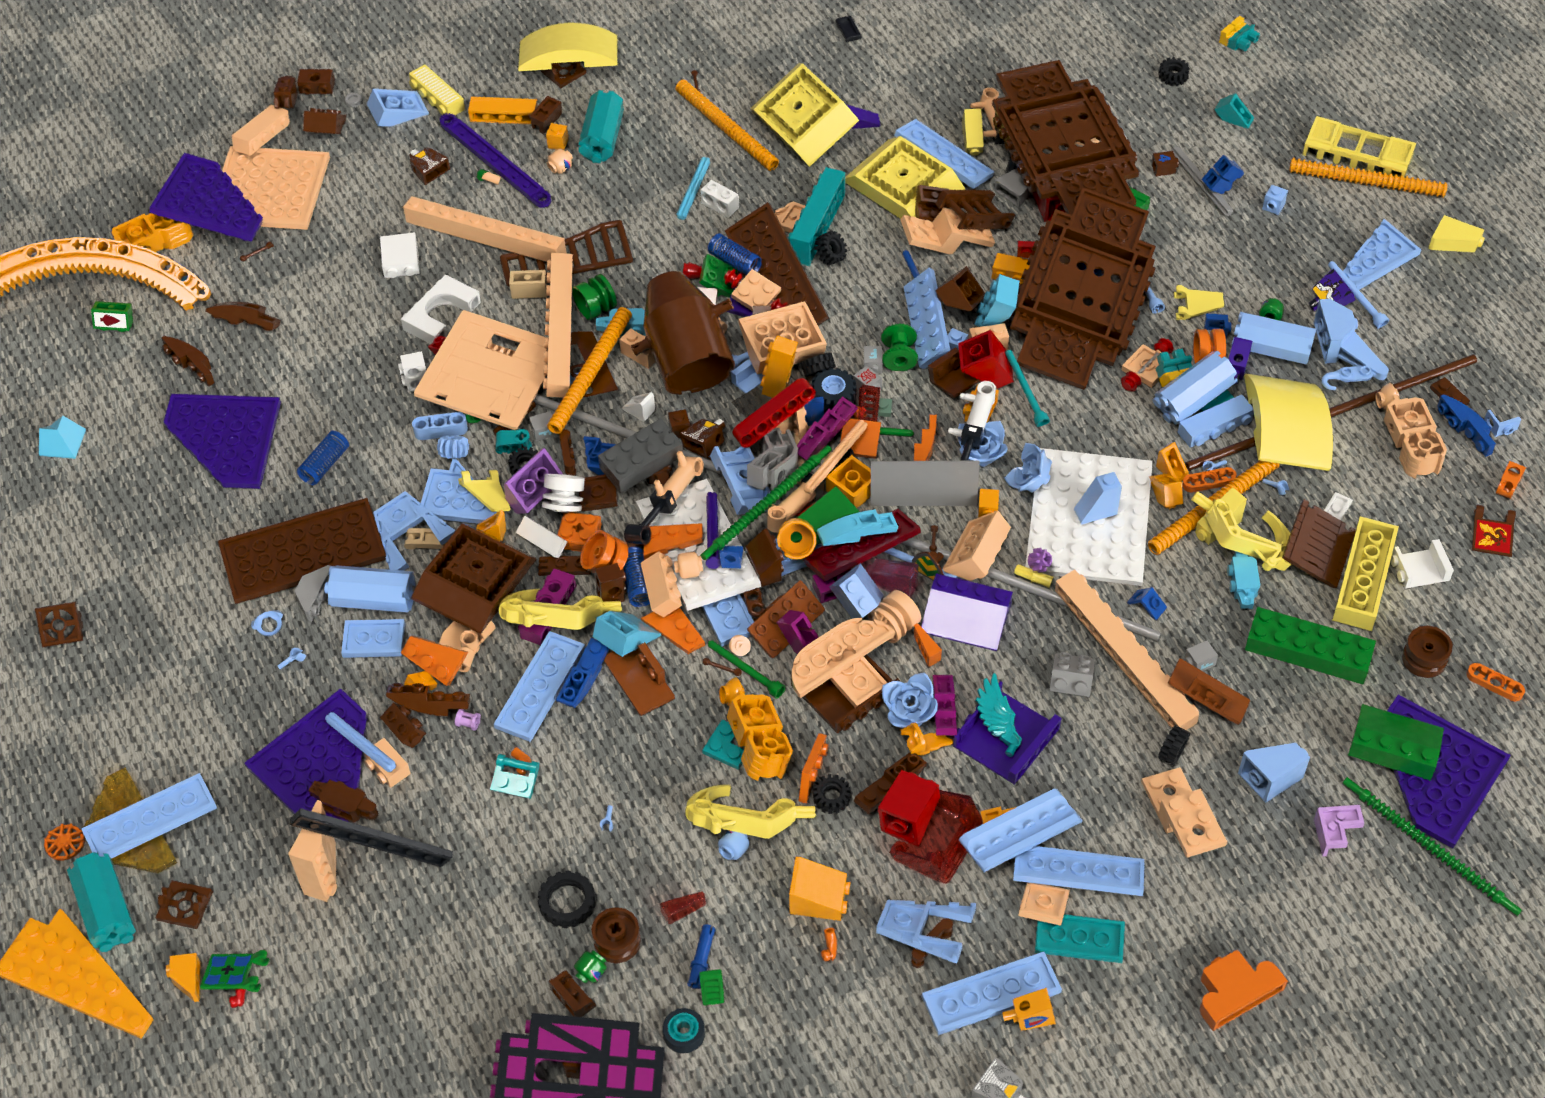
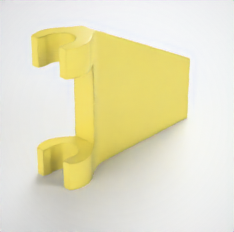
[1174,285,1224,320]
[458,470,511,512]

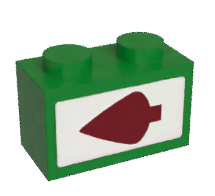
[91,301,133,332]

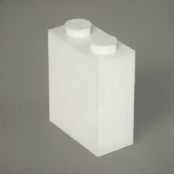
[380,232,420,278]

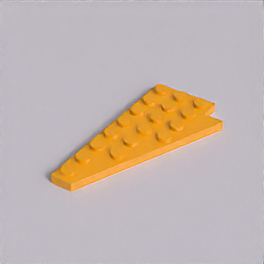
[0,909,153,1039]

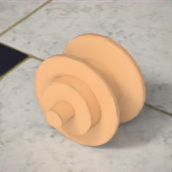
[729,635,751,656]

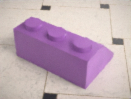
[504,448,563,514]

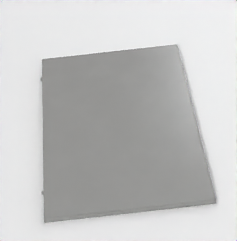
[870,460,980,506]

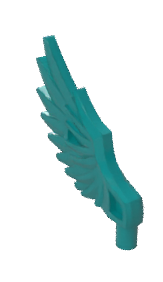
[975,673,1022,757]

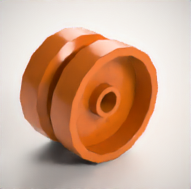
[1193,329,1226,364]
[580,530,628,573]

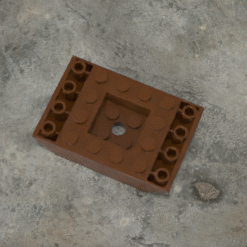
[411,523,536,634]

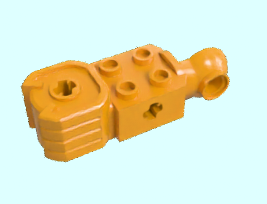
[102,213,193,255]
[719,677,793,781]

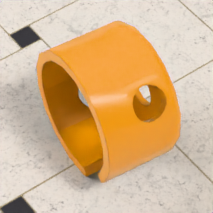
[777,518,816,559]

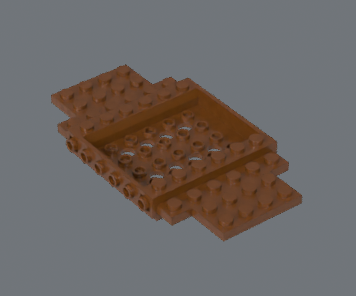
[992,60,1139,215]
[1010,187,1156,390]

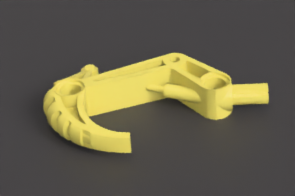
[1191,491,1292,571]
[498,589,622,630]
[685,785,816,839]

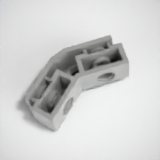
[747,428,798,490]

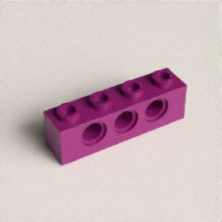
[518,569,576,645]

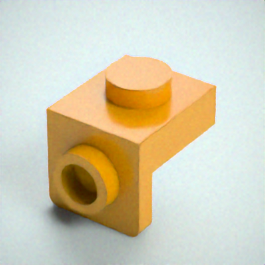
[404,671,438,691]

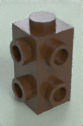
[380,702,426,748]

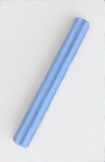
[325,712,396,772]

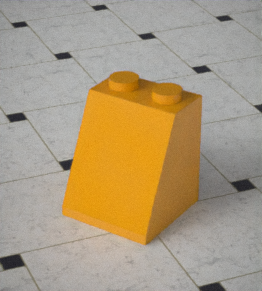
[789,856,851,921]

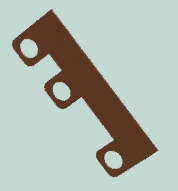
[570,331,618,398]

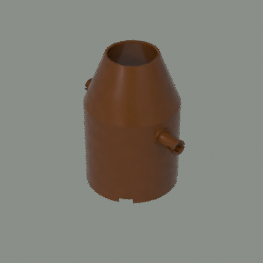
[631,271,735,395]

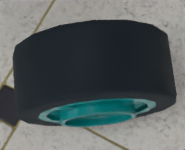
[662,1008,705,1054]

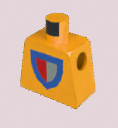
[1002,988,1056,1031]

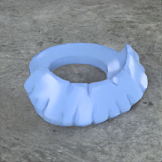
[251,610,283,636]

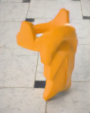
[901,722,953,755]

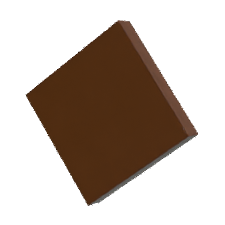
[579,474,618,511]

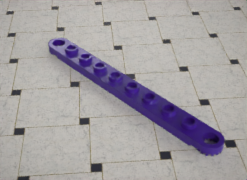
[440,113,551,208]

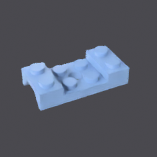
[710,446,775,515]

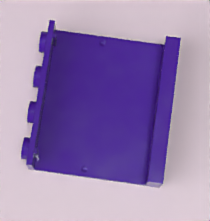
[953,681,1062,785]

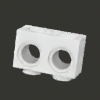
[701,180,739,218]
[398,351,426,392]

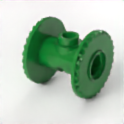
[881,323,918,371]

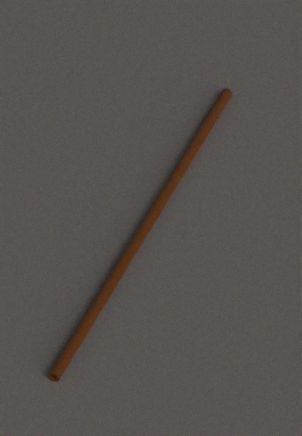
[1185,354,1477,471]

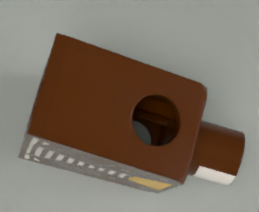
[409,148,450,185]
[679,419,726,458]

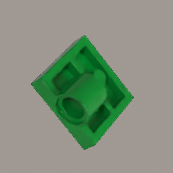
[699,254,737,298]

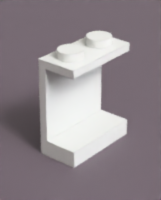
[1390,539,1454,588]

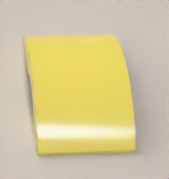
[518,23,617,71]
[1244,373,1333,471]

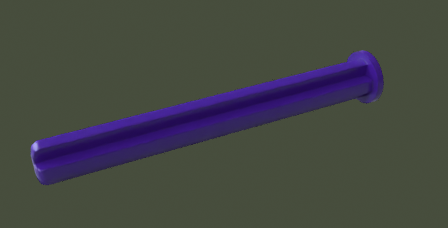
[706,492,721,569]

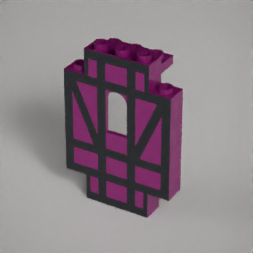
[490,1013,665,1098]

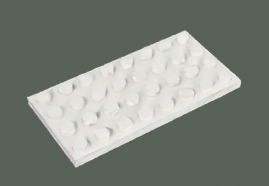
[636,479,761,611]

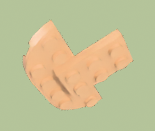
[791,618,895,708]

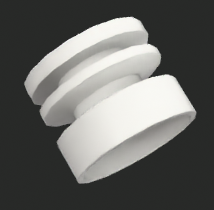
[542,474,585,513]

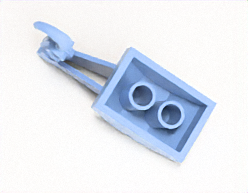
[1314,299,1389,390]

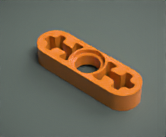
[1182,467,1237,493]
[1467,663,1525,701]

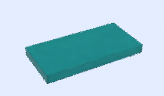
[1035,914,1125,963]

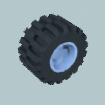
[811,368,857,414]

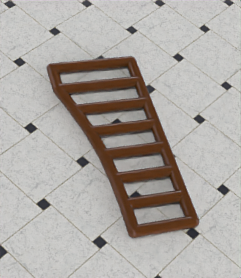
[500,220,633,286]

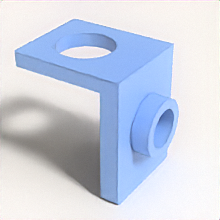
[1484,410,1521,437]

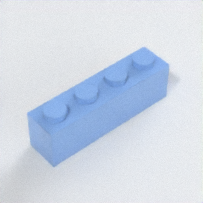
[1178,395,1254,448]

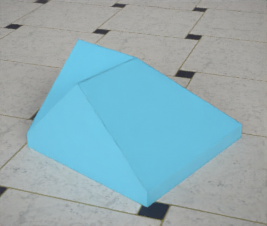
[39,416,86,459]

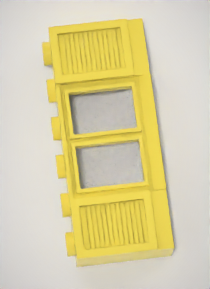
[1303,116,1416,177]

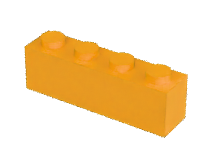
[468,97,538,124]
[991,253,1059,292]
[760,335,798,398]

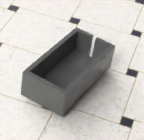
[598,418,683,493]

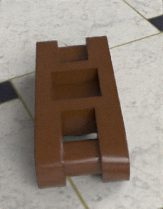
[559,429,577,476]
[911,918,953,968]

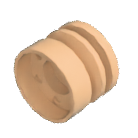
[868,590,921,643]

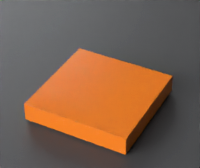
[840,418,881,459]

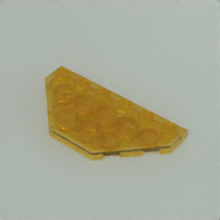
[84,767,177,873]

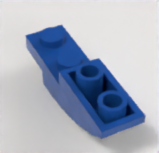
[1437,395,1496,457]
[556,638,610,708]

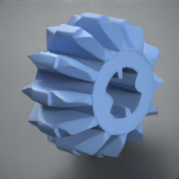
[437,435,469,459]

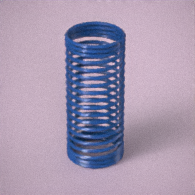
[708,233,761,276]
[297,430,349,485]
[622,547,650,607]

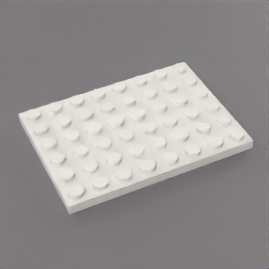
[1025,448,1153,586]

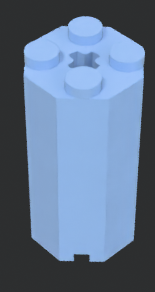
[1231,311,1316,365]
[1152,351,1238,424]
[324,565,416,613]

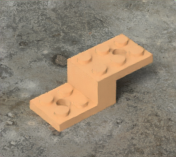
[900,207,995,254]
[1141,767,1227,858]

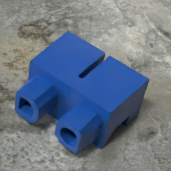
[1201,155,1244,194]

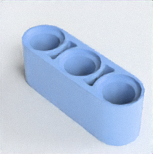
[412,412,468,440]

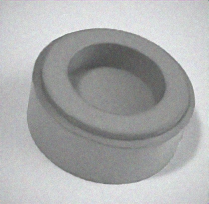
[345,93,362,107]

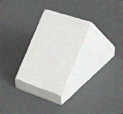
[622,392,655,422]

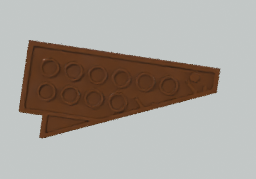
[720,202,829,325]

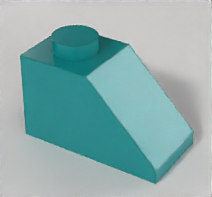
[1214,93,1254,129]

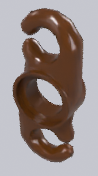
[744,588,766,617]

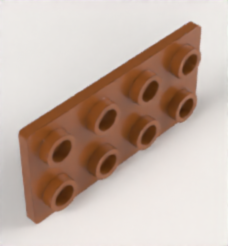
[747,580,825,658]
[604,642,675,716]
[1168,658,1250,725]

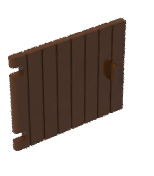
[1282,499,1356,589]

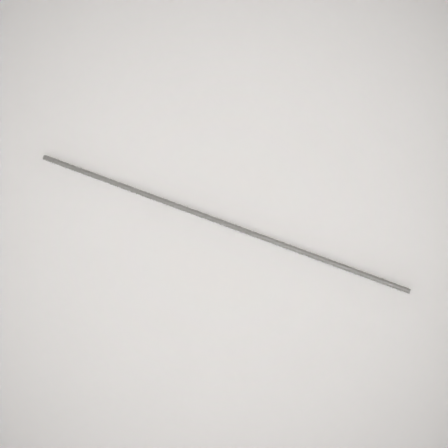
[534,394,1161,642]

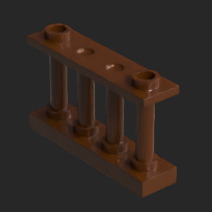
[936,190,1015,230]

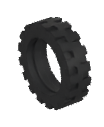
[538,871,596,928]

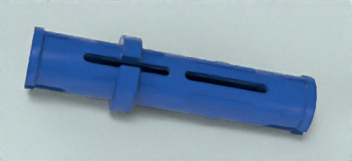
[687,924,716,989]

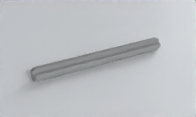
[1171,146,1233,216]

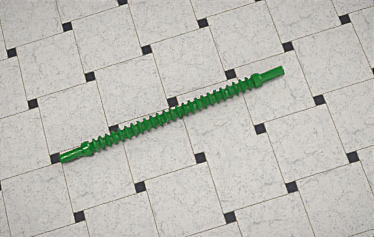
[700,445,832,560]
[1342,777,1522,917]

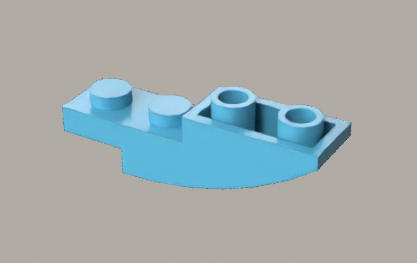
[817,509,898,546]

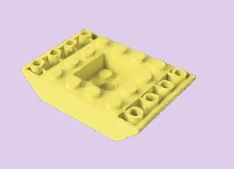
[750,63,859,167]
[845,136,965,219]

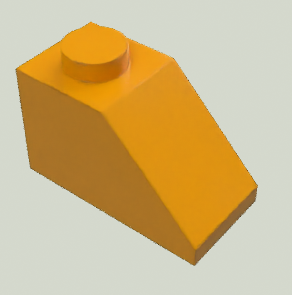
[1149,473,1183,509]
[166,953,201,1002]

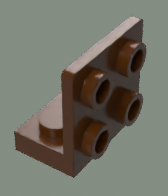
[928,348,980,398]

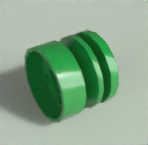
[572,274,617,320]

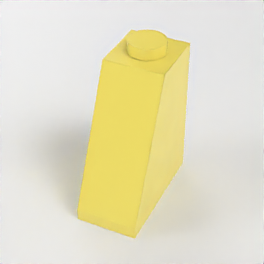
[962,109,984,155]
[1428,215,1485,252]
[1195,488,1247,545]

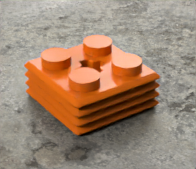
[557,512,602,552]

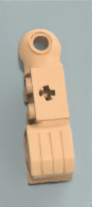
[1375,383,1447,478]

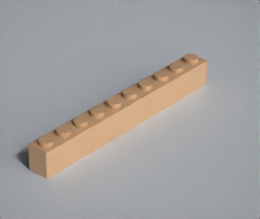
[403,196,567,262]
[543,253,573,398]
[1055,569,1199,730]

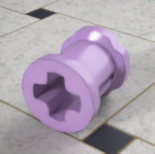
[455,709,481,731]

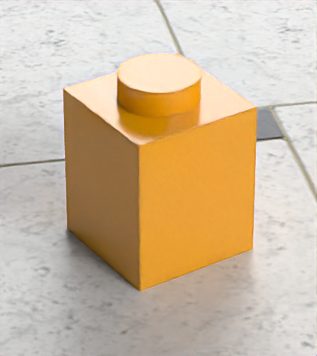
[546,123,569,150]
[978,489,999,517]

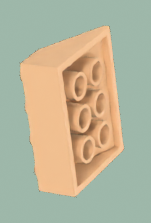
[738,301,827,374]
[288,800,337,902]

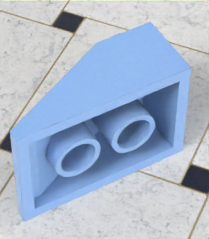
[367,89,429,127]

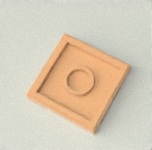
[1019,882,1070,925]

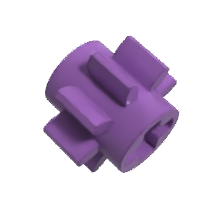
[1028,548,1052,573]

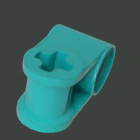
[495,429,532,454]

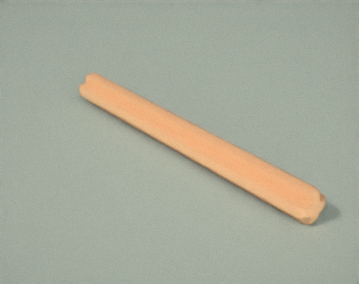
[804,420,868,494]

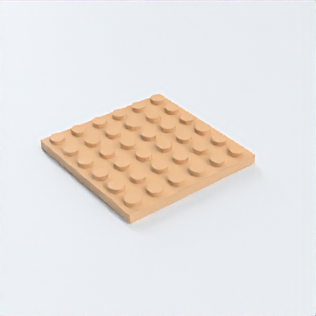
[222,146,330,230]

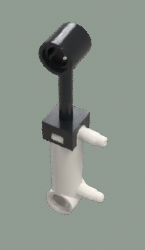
[948,381,996,461]

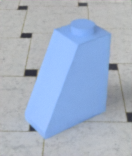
[1074,472,1122,525]

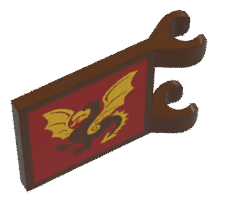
[1472,505,1516,557]

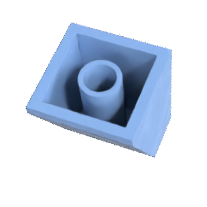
[829,563,883,618]
[1238,743,1310,803]

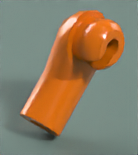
[511,747,531,775]
[821,928,837,962]

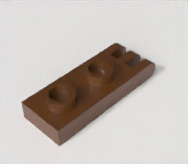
[538,556,591,576]

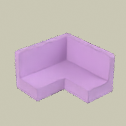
[1314,805,1364,856]

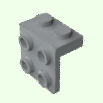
[1050,652,1095,697]

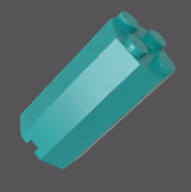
[578,90,624,163]
[67,853,136,952]

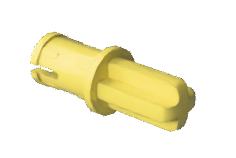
[1014,564,1054,588]

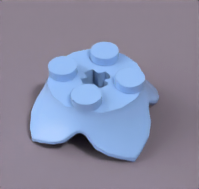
[957,421,1008,467]
[1004,443,1052,493]
[882,673,938,728]

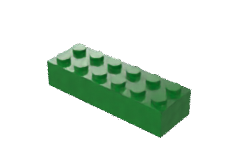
[1245,607,1376,685]

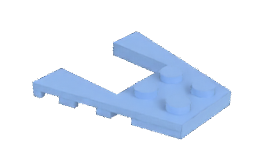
[373,491,455,571]
[876,900,976,963]

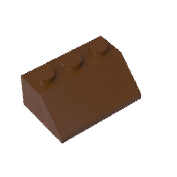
[935,266,985,311]

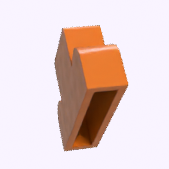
[1200,950,1288,1031]

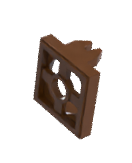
[541,61,587,88]
[35,601,83,647]
[155,880,213,929]

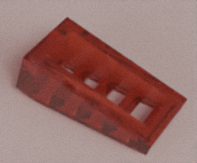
[858,385,880,422]
[660,891,706,925]

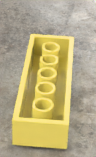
[1332,516,1399,631]

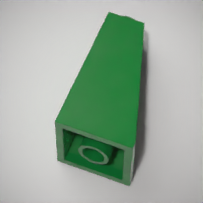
[791,486,860,545]

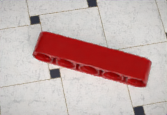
[732,378,816,448]

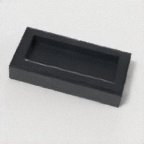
[835,15,862,43]

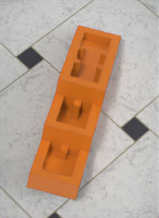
[914,415,937,461]

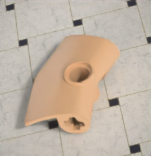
[439,621,496,672]

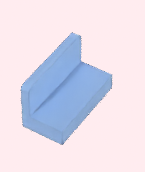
[731,359,765,394]

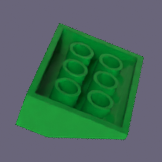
[1348,704,1444,780]

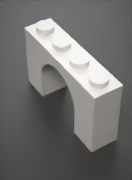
[401,275,481,344]

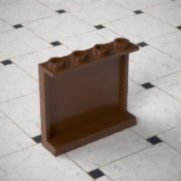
[791,654,900,733]

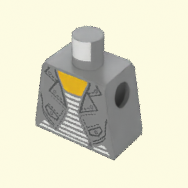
[971,1057,1026,1098]

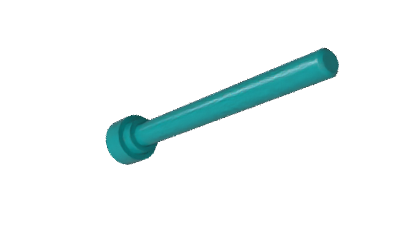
[1005,350,1050,427]

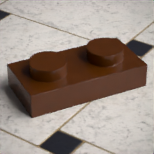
[1430,377,1470,406]

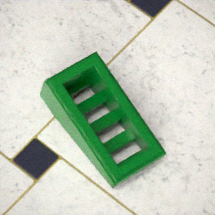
[699,969,724,1006]

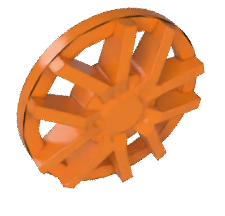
[44,823,85,861]

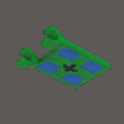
[200,950,269,992]

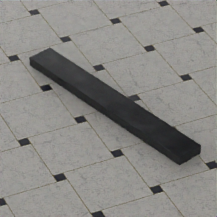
[290,808,453,867]

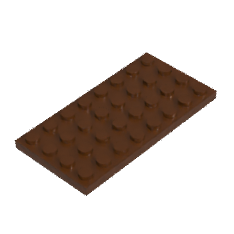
[218,498,386,604]

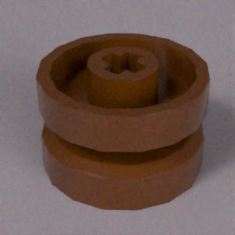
[1402,625,1453,678]
[591,907,641,963]

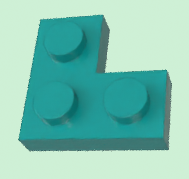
[702,719,744,770]

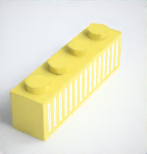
[409,65,465,115]

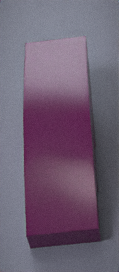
[797,396,858,460]
[933,675,957,735]

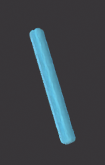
[677,157,710,220]

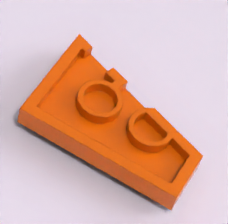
[644,523,703,560]
[641,607,705,654]
[401,636,469,686]
[799,733,829,804]

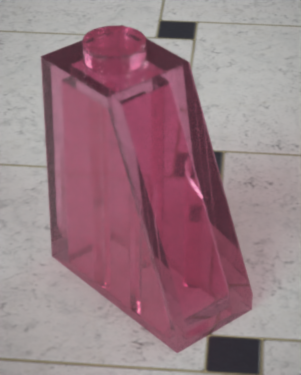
[866,558,919,598]

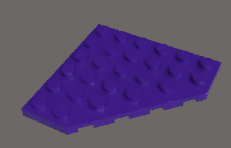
[149,153,263,242]
[164,394,281,489]
[244,688,367,822]
[1387,694,1511,849]

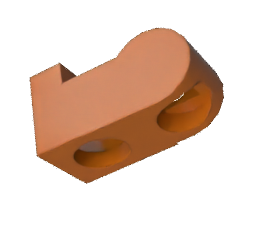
[1496,461,1526,499]

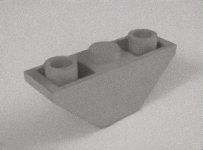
[295,565,330,622]

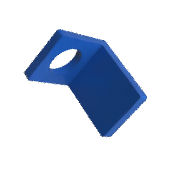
[720,546,743,568]
[1127,587,1167,620]

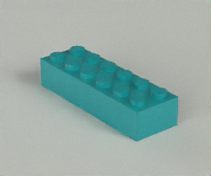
[788,167,845,266]

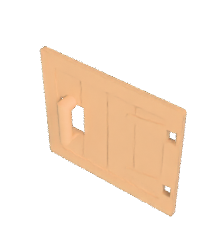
[414,310,548,430]

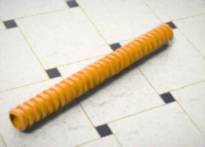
[675,79,779,171]
[1289,158,1448,198]
[547,307,632,434]
[1148,461,1280,555]

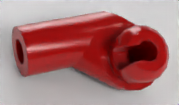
[229,989,246,1008]

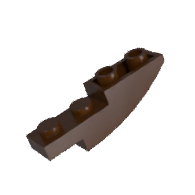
[205,301,281,331]
[161,336,215,387]
[386,683,470,716]
[854,752,927,814]

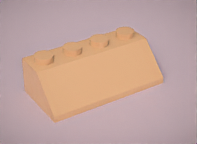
[943,510,1011,581]

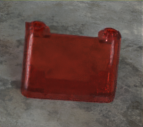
[889,790,983,884]

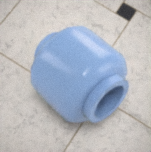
[718,830,749,860]

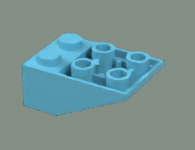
[975,274,1020,327]
[593,611,661,656]

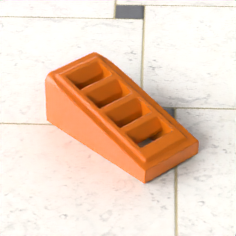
[914,624,942,667]

